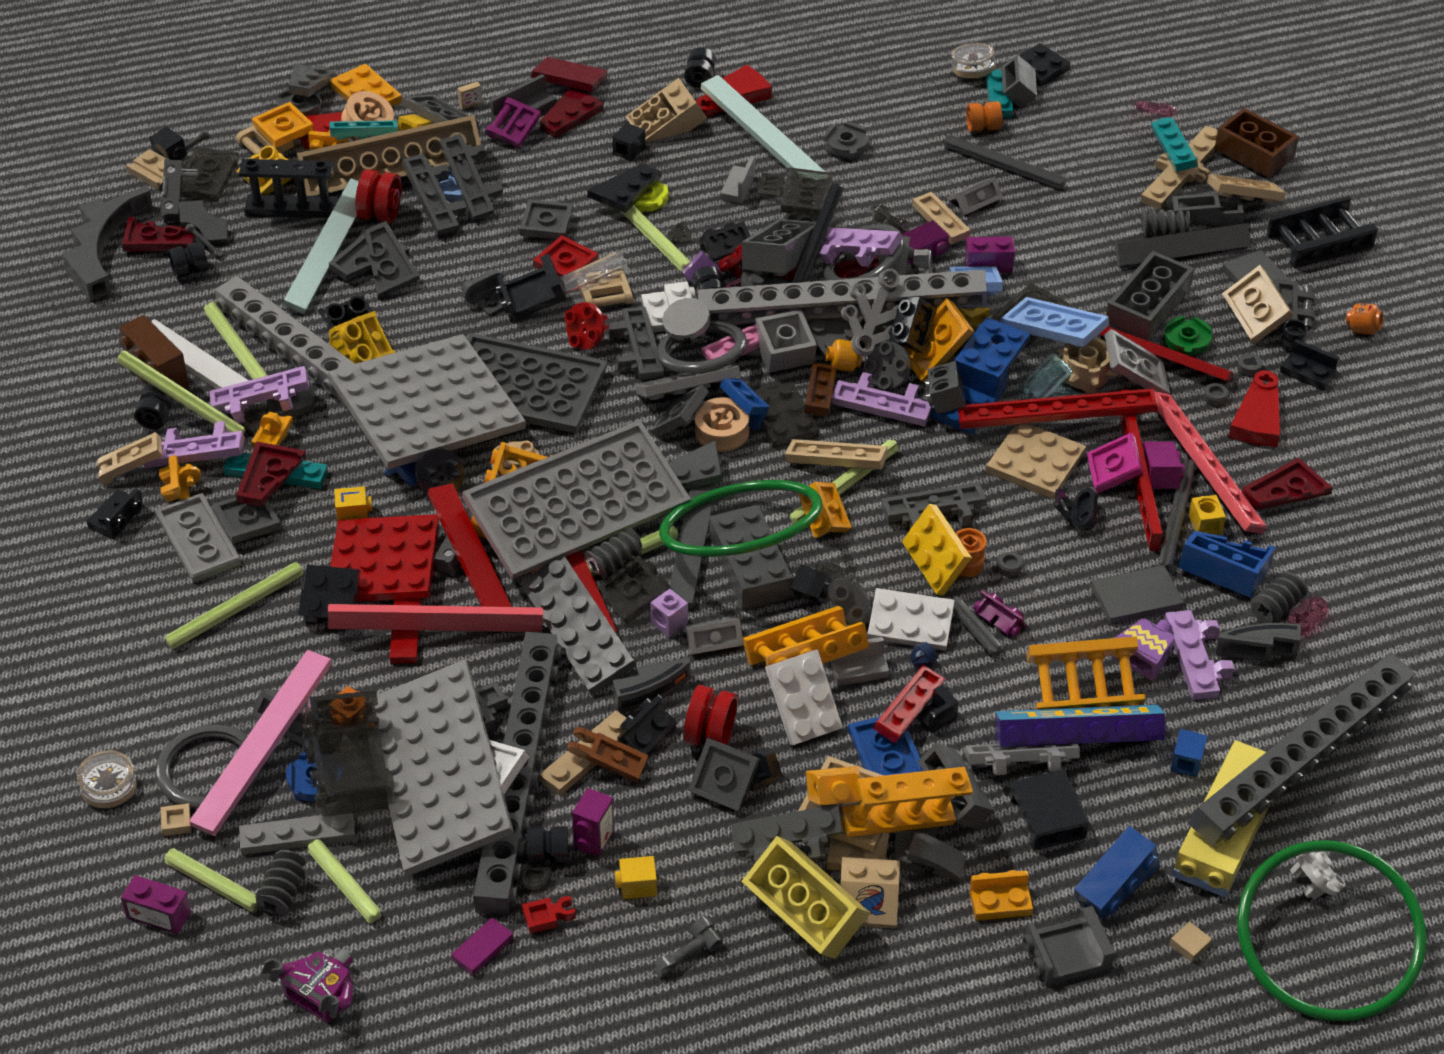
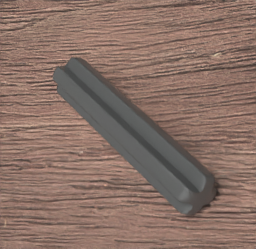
[952,597,1004,657]

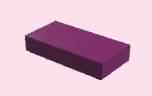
[451,918,514,976]

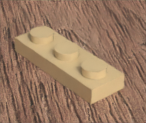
[912,192,971,244]

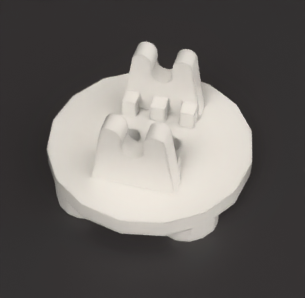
[1290,852,1345,900]

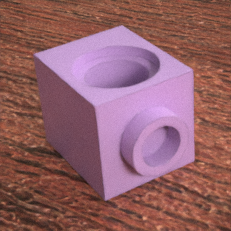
[650,589,688,637]

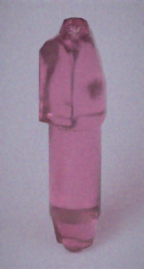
[1134,101,1176,116]

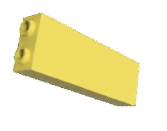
[1174,740,1273,892]

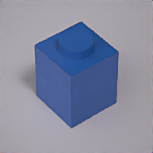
[1170,729,1207,777]

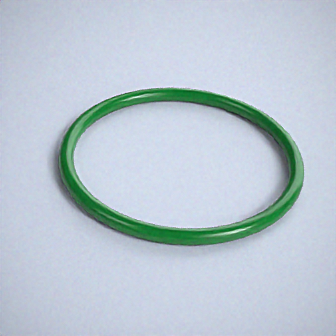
[659,480,823,557]
[1237,840,1427,1022]

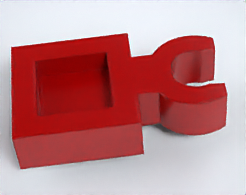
[522,896,576,934]

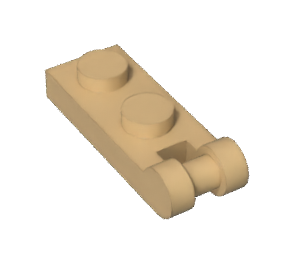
[97,432,163,484]

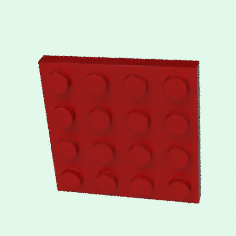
[330,514,441,602]

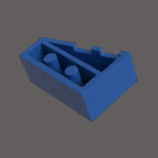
[1178,531,1276,598]
[1074,826,1161,920]

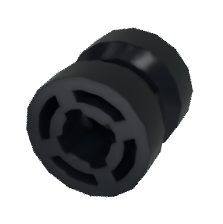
[1280,319,1308,353]

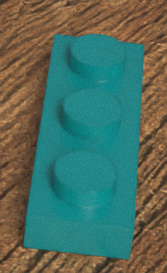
[985,70,1013,118]
[329,120,398,140]

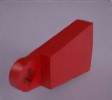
[696,65,772,117]
[1228,371,1280,447]

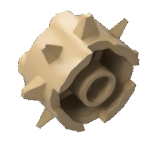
[1054,337,1117,393]

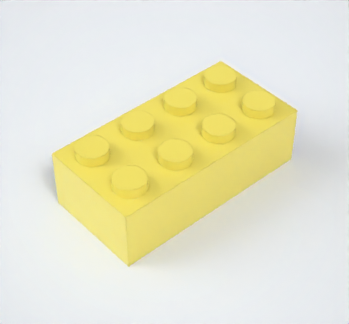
[742,836,870,959]

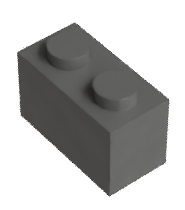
[1001,54,1037,108]

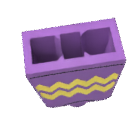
[1111,619,1174,681]

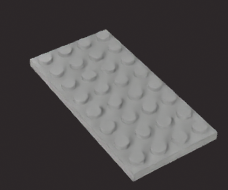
[462,420,691,579]
[367,660,514,876]

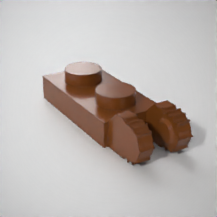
[567,727,648,782]

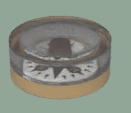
[951,43,995,78]
[77,750,137,808]

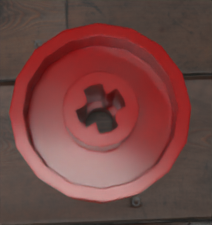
[355,169,402,224]
[683,685,738,746]

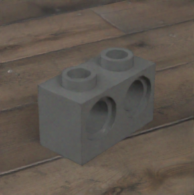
[925,361,966,414]

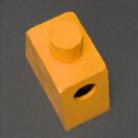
[806,766,861,805]

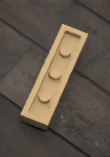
[785,439,888,469]
[539,710,626,796]

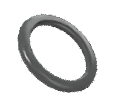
[823,224,904,281]
[656,321,747,374]
[155,725,260,810]

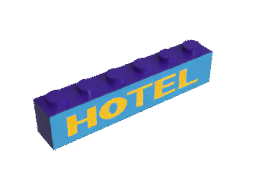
[995,705,1165,747]

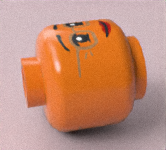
[1346,303,1384,335]

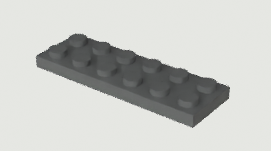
[520,554,637,695]

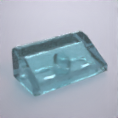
[1019,353,1072,399]

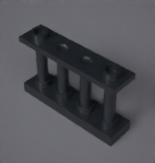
[239,158,339,218]
[1266,196,1378,269]

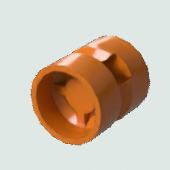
[966,101,1002,132]
[956,528,987,577]

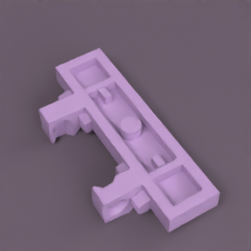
[819,227,903,267]
[210,366,309,423]
[831,372,932,426]
[143,421,245,468]
[1164,610,1235,700]

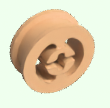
[341,91,394,140]
[695,397,749,452]

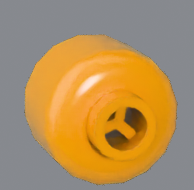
[826,339,863,372]

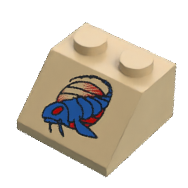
[840,857,900,929]

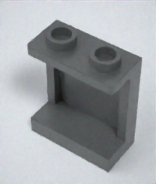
[1022,906,1115,986]

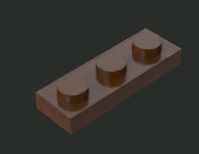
[804,362,836,417]

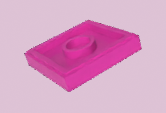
[1087,432,1143,493]

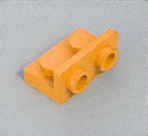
[798,482,852,538]
[969,870,1033,921]

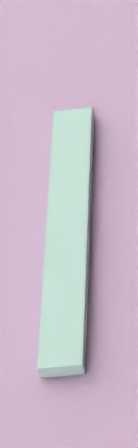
[701,75,831,192]
[283,178,359,314]

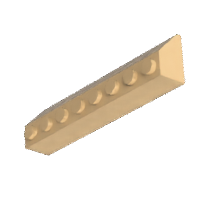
[297,115,483,196]

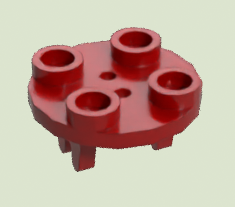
[717,243,743,280]
[564,302,609,350]

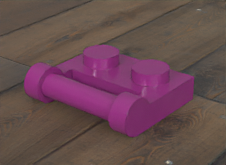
[484,98,541,148]

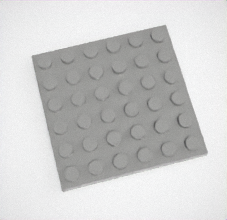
[328,334,526,469]

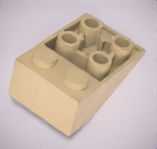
[626,78,707,143]

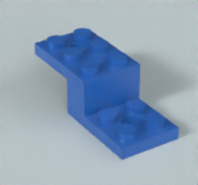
[930,317,1030,435]

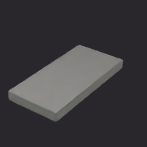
[155,493,242,583]

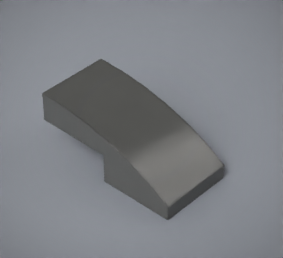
[907,831,966,882]

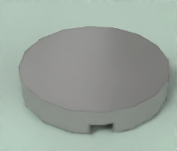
[662,298,710,341]

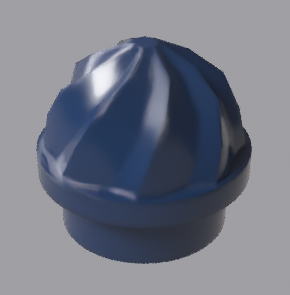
[910,642,939,669]

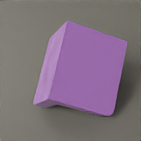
[682,251,720,282]

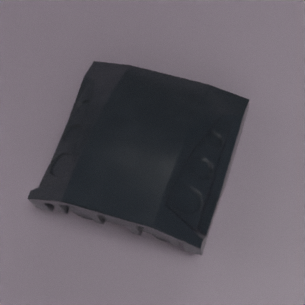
[319,295,373,330]

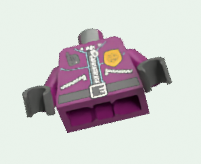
[261,950,354,1024]

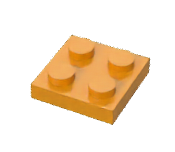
[252,102,314,147]

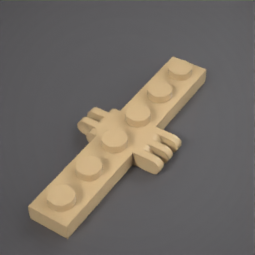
[1140,126,1218,210]

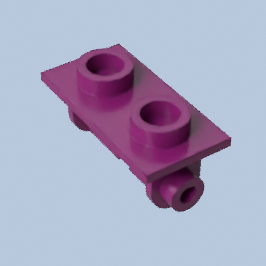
[973,590,1027,637]

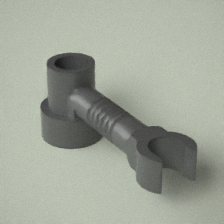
[653,916,723,978]

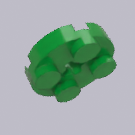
[1163,316,1212,357]

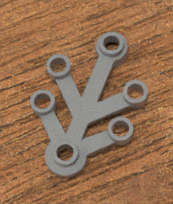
[841,269,900,356]

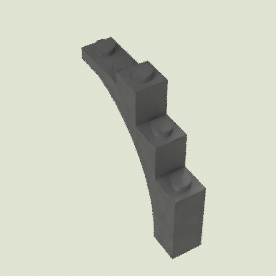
[61,186,153,302]

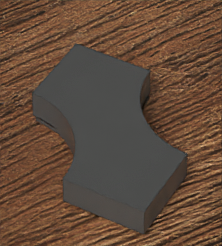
[179,200,228,244]

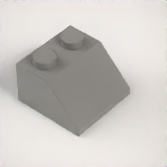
[755,310,817,373]

